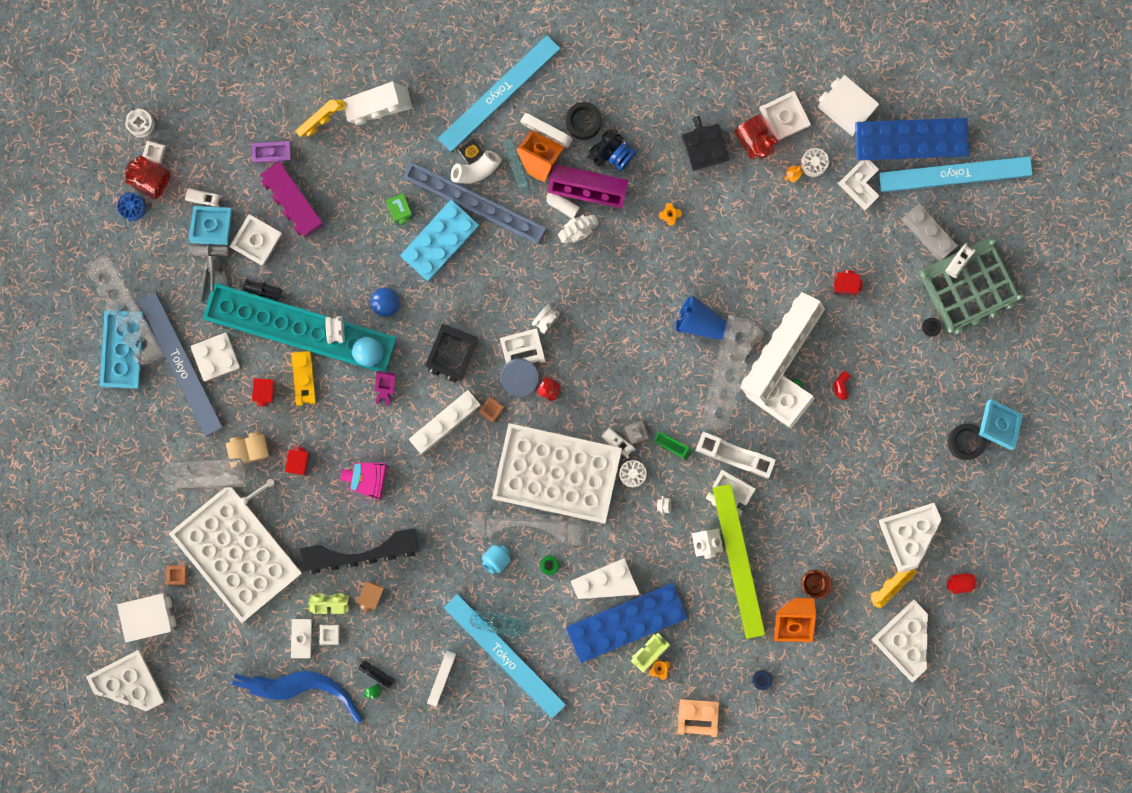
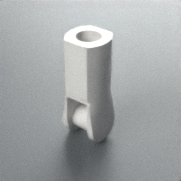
[185,188,222,207]
[547,193,580,219]
[945,243,975,278]
[602,427,636,459]

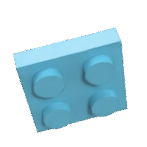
[189,206,232,245]
[979,399,1023,450]

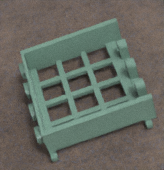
[918,237,1025,335]

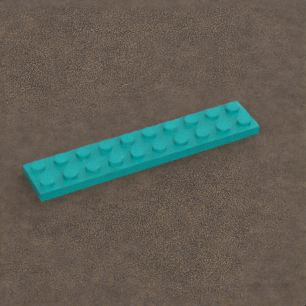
[202,283,397,372]

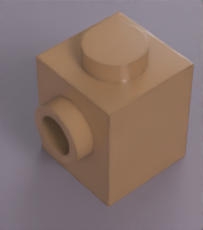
[357,581,385,612]

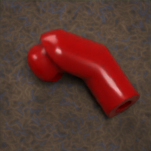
[833,371,851,400]

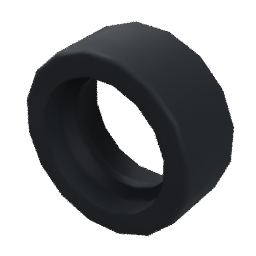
[566,102,602,140]
[947,423,987,460]

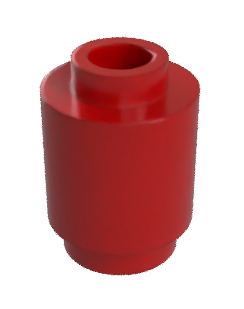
[946,573,977,595]

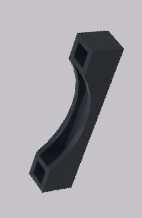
[299,528,419,574]

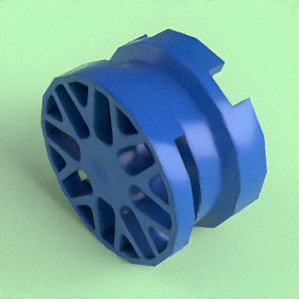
[608,142,637,171]
[117,192,146,221]

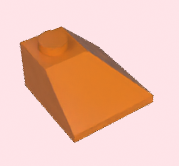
[517,130,564,182]
[774,598,816,642]

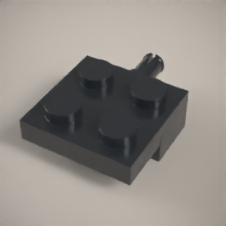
[682,116,730,172]

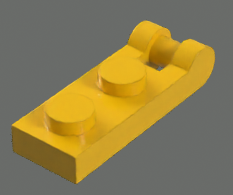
[296,100,346,137]
[291,351,316,406]
[871,569,917,608]

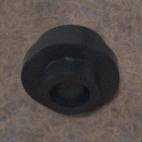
[922,318,941,337]

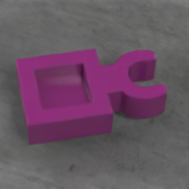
[374,371,396,406]

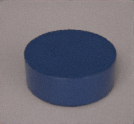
[752,670,772,690]

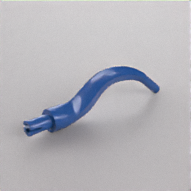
[232,671,363,723]

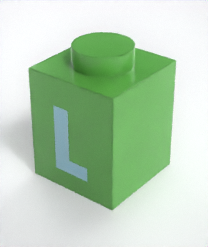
[386,193,413,225]

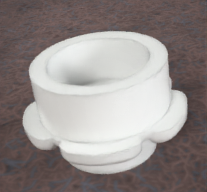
[657,496,671,515]

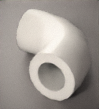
[451,150,501,184]

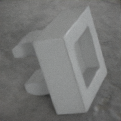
[624,421,649,445]

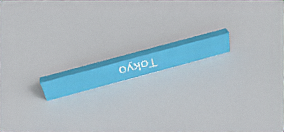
[438,35,560,153]
[878,157,1032,192]
[444,594,566,718]

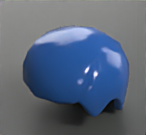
[370,287,400,317]

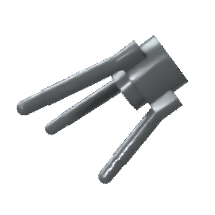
[199,256,231,302]

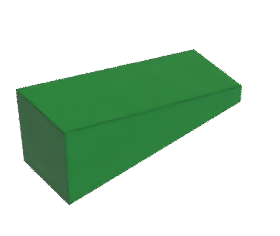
[653,431,692,461]

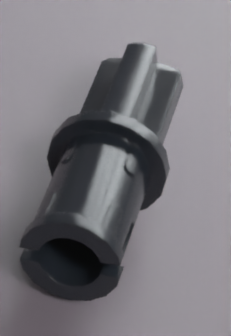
[243,279,282,299]

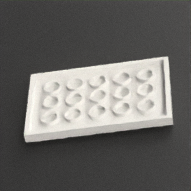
[492,423,622,523]
[169,484,302,623]

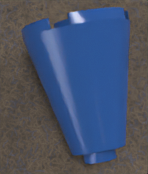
[675,296,730,340]

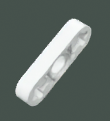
[520,113,573,148]
[427,651,456,707]

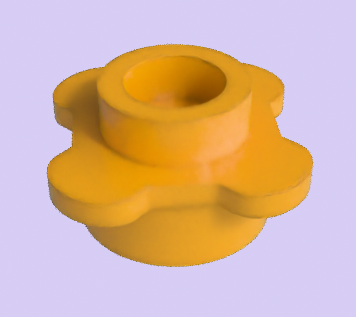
[784,165,803,183]
[659,203,682,226]
[649,659,670,680]

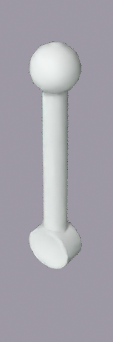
[240,479,274,505]

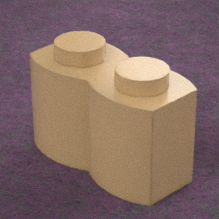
[226,432,270,467]

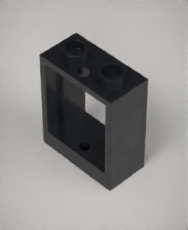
[425,323,479,383]

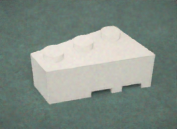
[343,82,413,125]
[571,559,639,599]

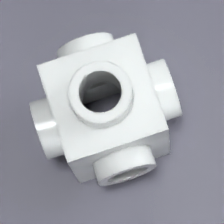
[692,528,723,559]

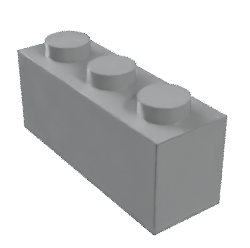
[901,204,958,261]

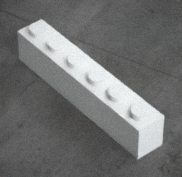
[741,292,825,404]

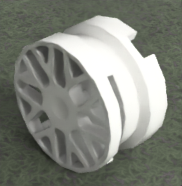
[125,109,155,138]
[801,148,829,177]
[532,304,560,334]
[326,316,345,344]
[619,460,646,488]

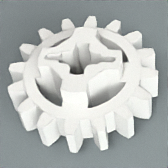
[558,215,599,243]

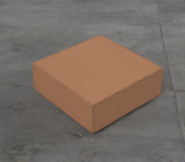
[478,397,504,423]
[166,566,187,585]

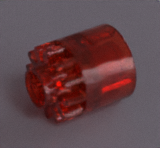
[734,114,779,160]
[124,155,171,200]

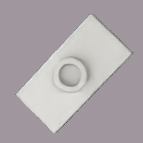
[291,619,312,658]

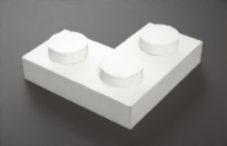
[838,160,879,210]

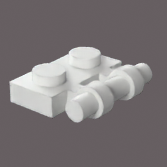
[706,470,755,517]

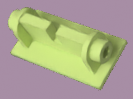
[308,593,349,614]
[631,633,670,673]

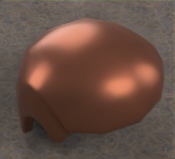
[801,569,832,599]

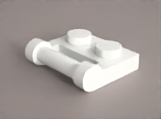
[500,328,545,364]

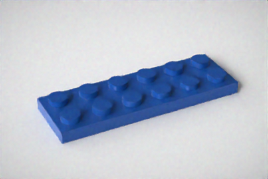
[855,118,969,161]
[566,583,688,663]

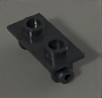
[587,129,623,167]

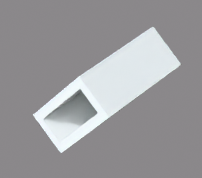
[818,75,879,136]
[117,593,176,642]

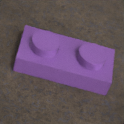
[252,141,291,163]

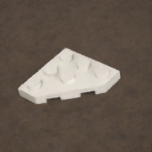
[879,503,941,574]
[871,600,928,683]
[86,650,165,711]

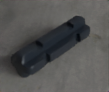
[358,661,394,688]

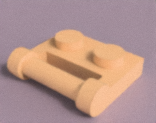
[678,699,719,737]

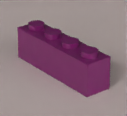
[260,161,324,238]
[548,164,629,209]

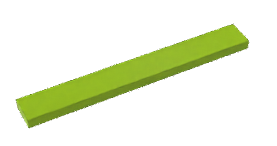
[712,483,765,639]

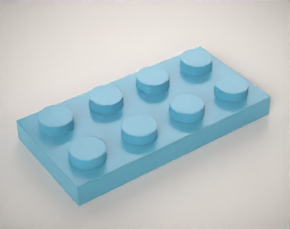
[400,200,480,282]
[100,310,144,389]

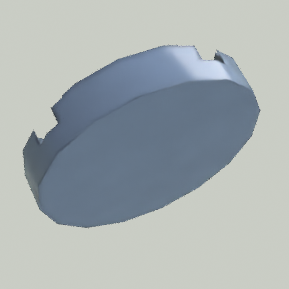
[500,358,539,397]

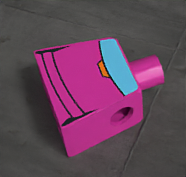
[340,463,387,500]

